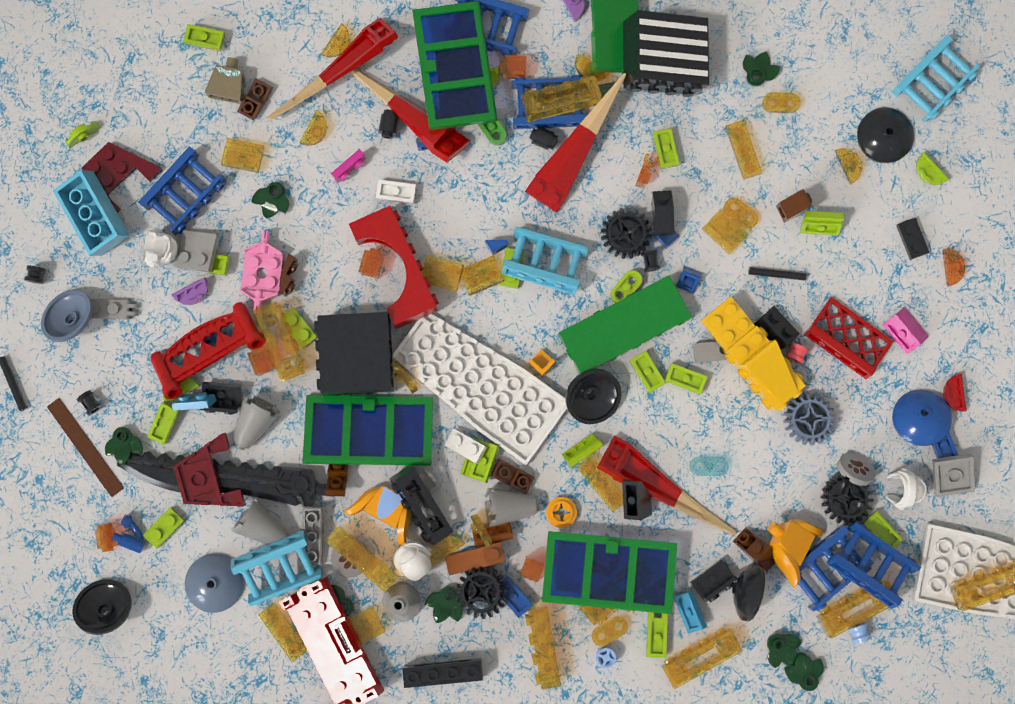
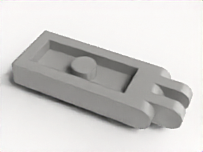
[91,299,138,320]

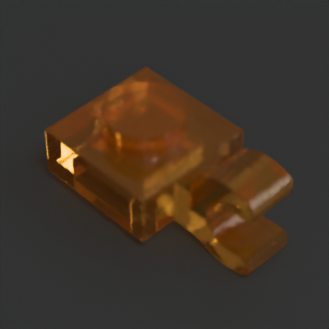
[635,153,659,188]

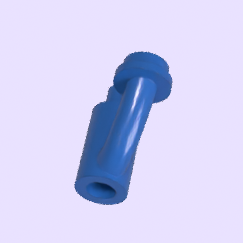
[111,514,145,553]

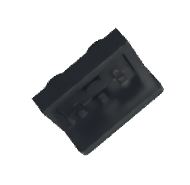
[754,306,800,350]
[199,382,242,415]
[690,559,737,603]

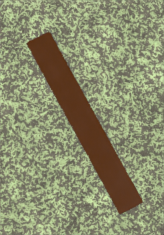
[47,398,124,497]

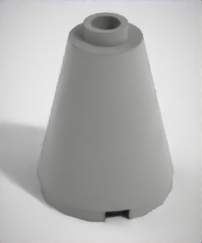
[232,394,280,450]
[485,488,539,527]
[233,498,288,545]
[382,583,421,622]

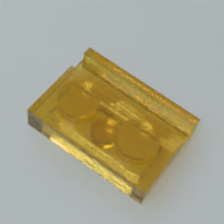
[221,138,265,173]
[702,209,749,255]
[422,255,464,292]
[459,255,504,296]
[348,606,385,644]

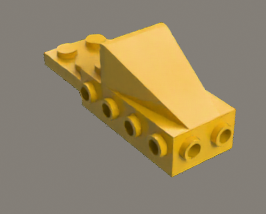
[700,296,805,411]

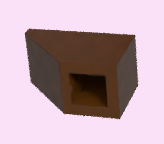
[776,189,812,223]
[733,527,775,572]

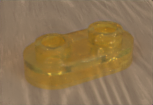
[762,92,801,113]
[723,198,758,229]
[591,616,628,646]

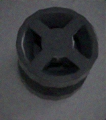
[24,265,46,284]

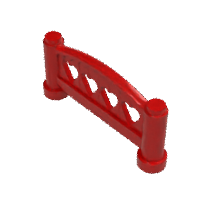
[150,302,266,400]

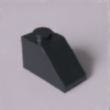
[651,190,675,236]
[622,480,652,520]

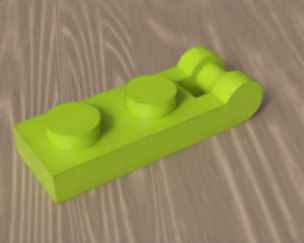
[646,601,668,658]

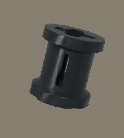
[641,250,661,272]
[76,390,102,416]

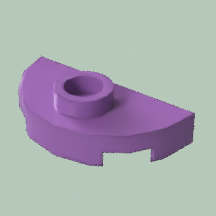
[563,0,585,22]
[171,277,208,305]

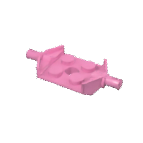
[239,230,283,314]

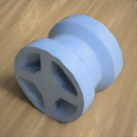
[847,622,872,644]
[596,646,616,668]

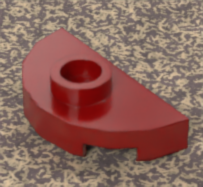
[943,373,967,412]

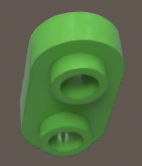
[478,110,506,145]

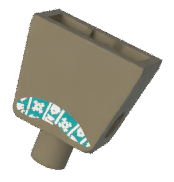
[205,57,245,104]

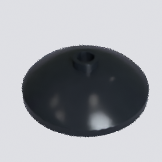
[857,107,914,163]
[565,369,622,424]
[732,562,765,622]
[72,579,132,635]

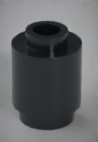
[378,109,400,139]
[529,126,559,150]

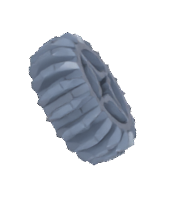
[783,393,836,445]

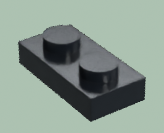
[896,217,930,260]

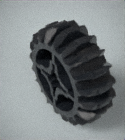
[600,208,652,259]
[820,473,874,525]
[456,566,509,619]

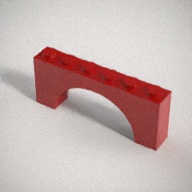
[349,205,439,329]

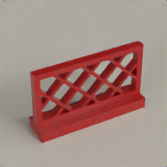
[803,297,894,379]

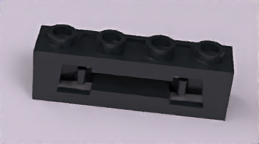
[389,466,454,545]
[402,658,483,688]

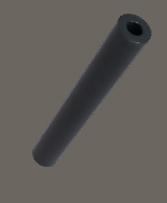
[748,267,807,281]
[0,356,27,411]

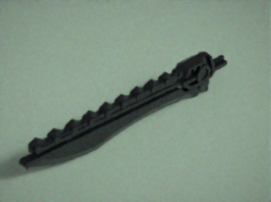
[117,451,335,507]

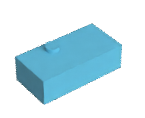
[53,170,130,256]

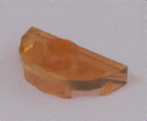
[942,249,965,287]

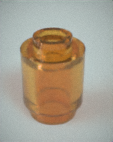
[95,523,117,552]

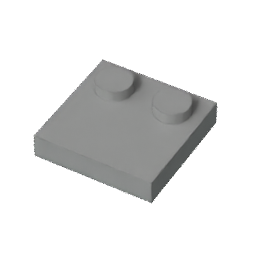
[175,230,220,273]
[932,454,975,497]

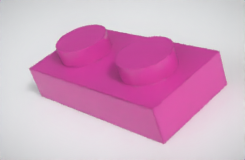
[331,149,366,183]

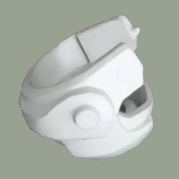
[143,227,178,268]
[885,468,927,510]
[393,541,432,581]

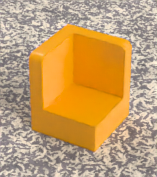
[528,349,556,376]

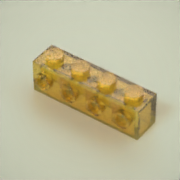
[525,606,561,690]

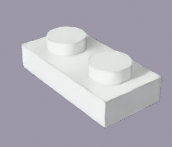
[376,179,416,204]
[445,429,487,464]

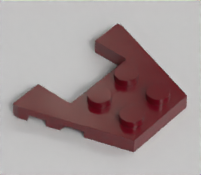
[81,142,162,213]
[173,433,246,507]

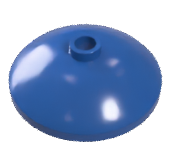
[892,390,952,446]

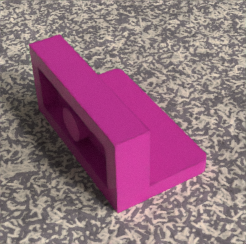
[883,307,928,354]

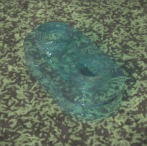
[689,457,729,476]

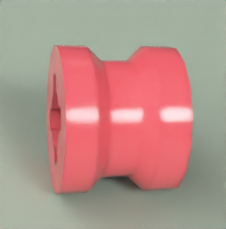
[785,343,809,364]

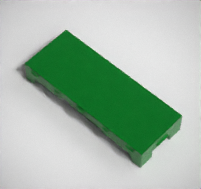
[590,0,638,75]
[558,275,692,374]

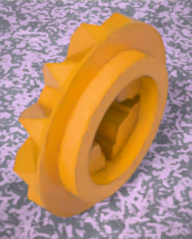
[546,497,577,528]

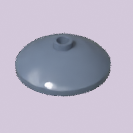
[41,290,93,342]
[185,554,243,613]

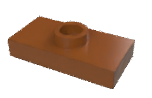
[472,522,514,547]

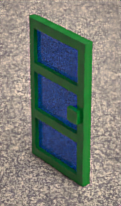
[412,1,498,130]
[302,395,433,466]
[541,531,677,614]

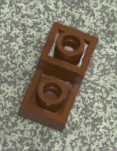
[237,78,273,120]
[279,254,298,297]
[490,458,535,494]
[325,464,349,497]

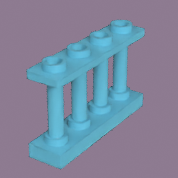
[891,34,980,122]
[502,227,589,295]
[231,530,323,606]

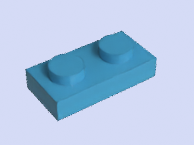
[172,392,216,411]
[674,590,707,633]

